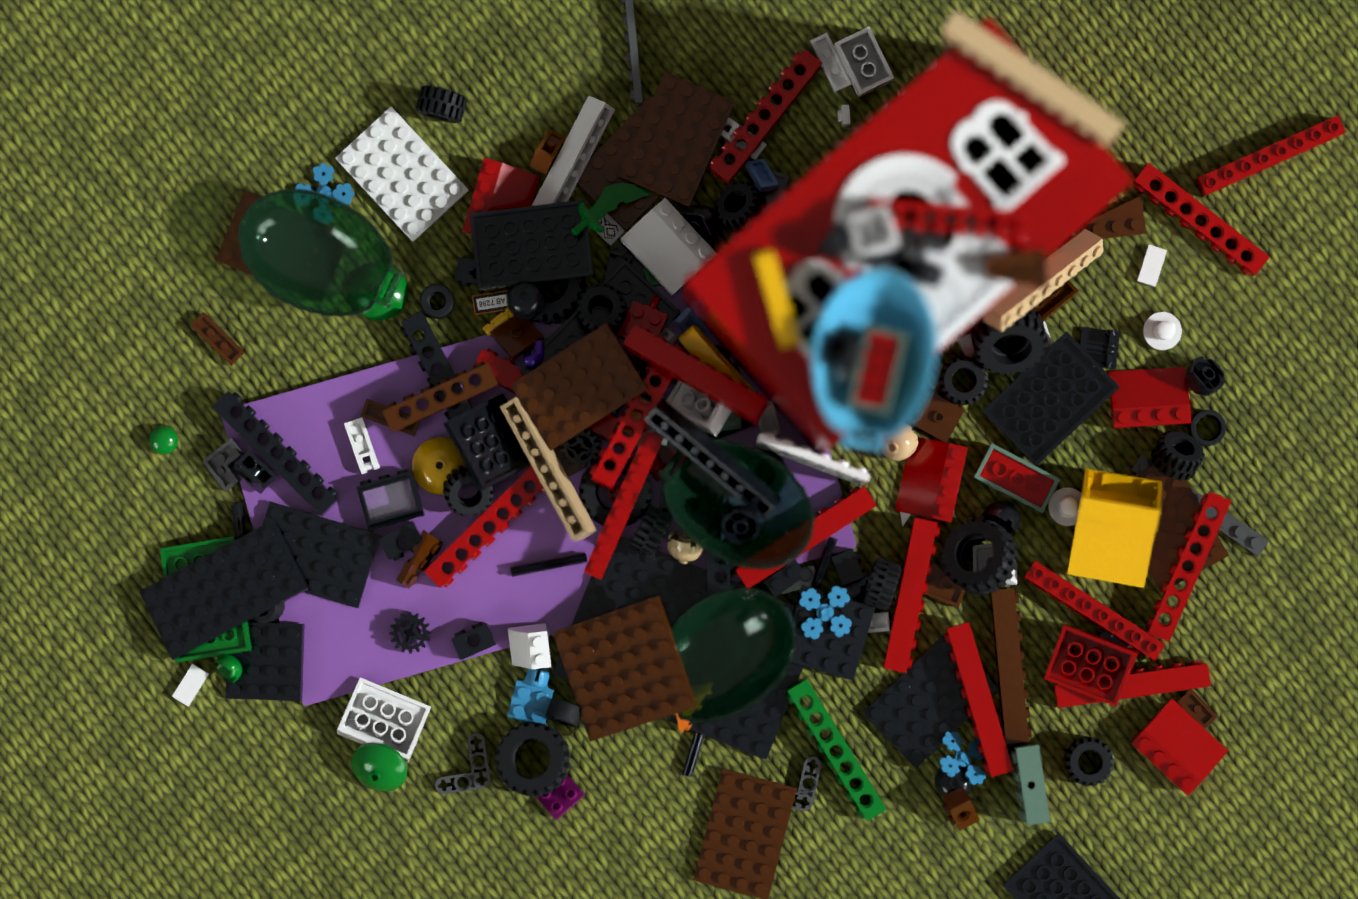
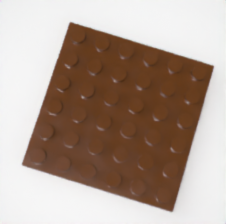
[552,596,697,742]

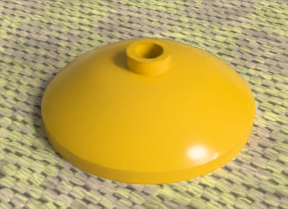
[412,437,466,495]

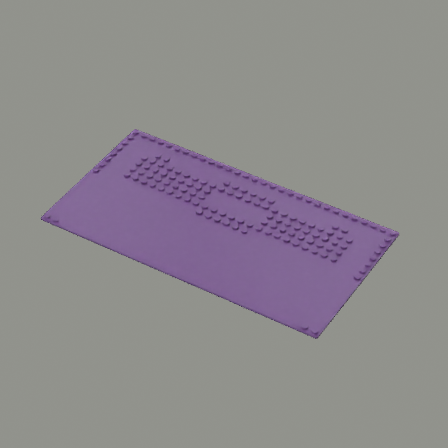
[222,285,857,706]

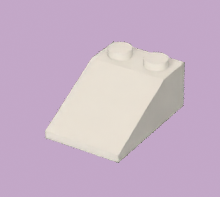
[667,381,732,437]

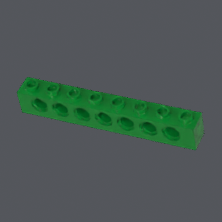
[785,677,887,822]

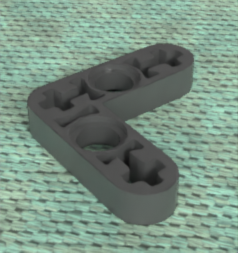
[435,733,491,794]
[792,756,821,811]

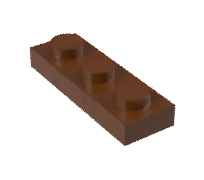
[190,312,245,366]
[360,399,420,437]

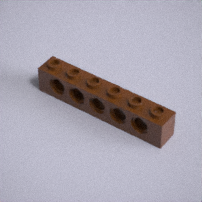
[382,361,499,433]

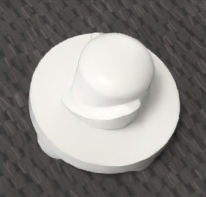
[1143,312,1182,350]
[1048,488,1081,526]

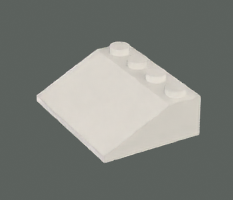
[620,198,716,296]
[337,677,431,763]

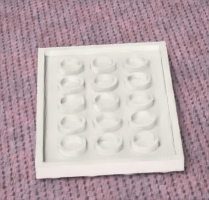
[335,107,469,243]
[755,432,870,487]

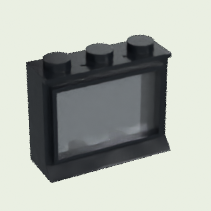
[356,469,426,531]

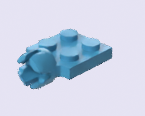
[507,668,554,724]

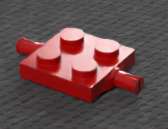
[617,295,669,357]

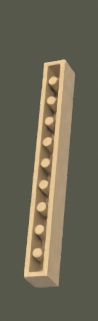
[939,11,1125,147]

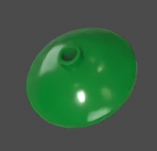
[350,263,408,320]
[351,743,407,792]

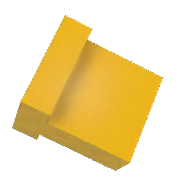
[1067,468,1162,588]

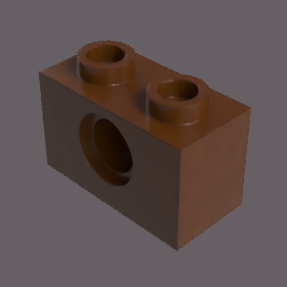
[942,786,979,831]

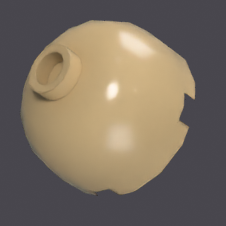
[879,425,918,461]
[667,530,706,564]

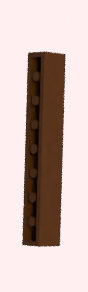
[990,588,1032,744]

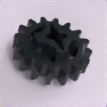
[559,428,602,467]
[389,612,431,654]

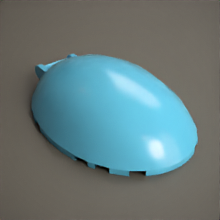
[812,270,937,453]

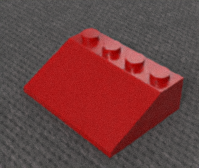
[462,158,540,236]
[1108,367,1191,429]
[895,437,968,523]
[1044,624,1139,707]
[1131,698,1228,796]

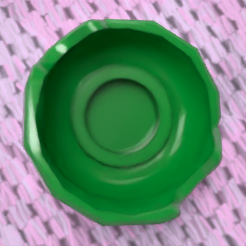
[149,424,178,455]
[215,654,242,684]

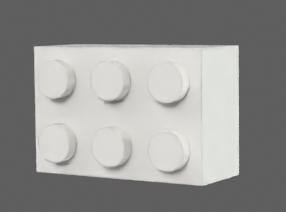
[834,27,894,98]

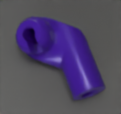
[524,341,544,366]

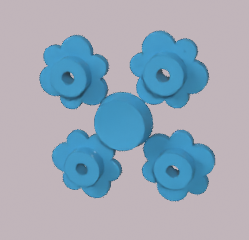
[293,163,355,223]
[799,586,852,639]
[940,731,986,785]

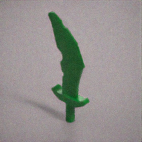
[571,183,652,235]

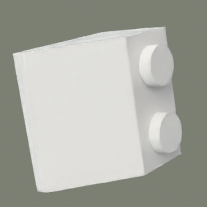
[508,623,551,669]

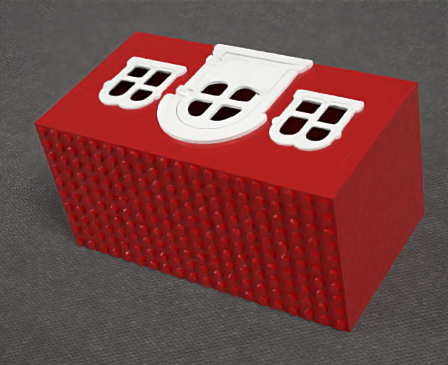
[682,17,1134,455]

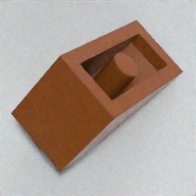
[530,129,567,174]

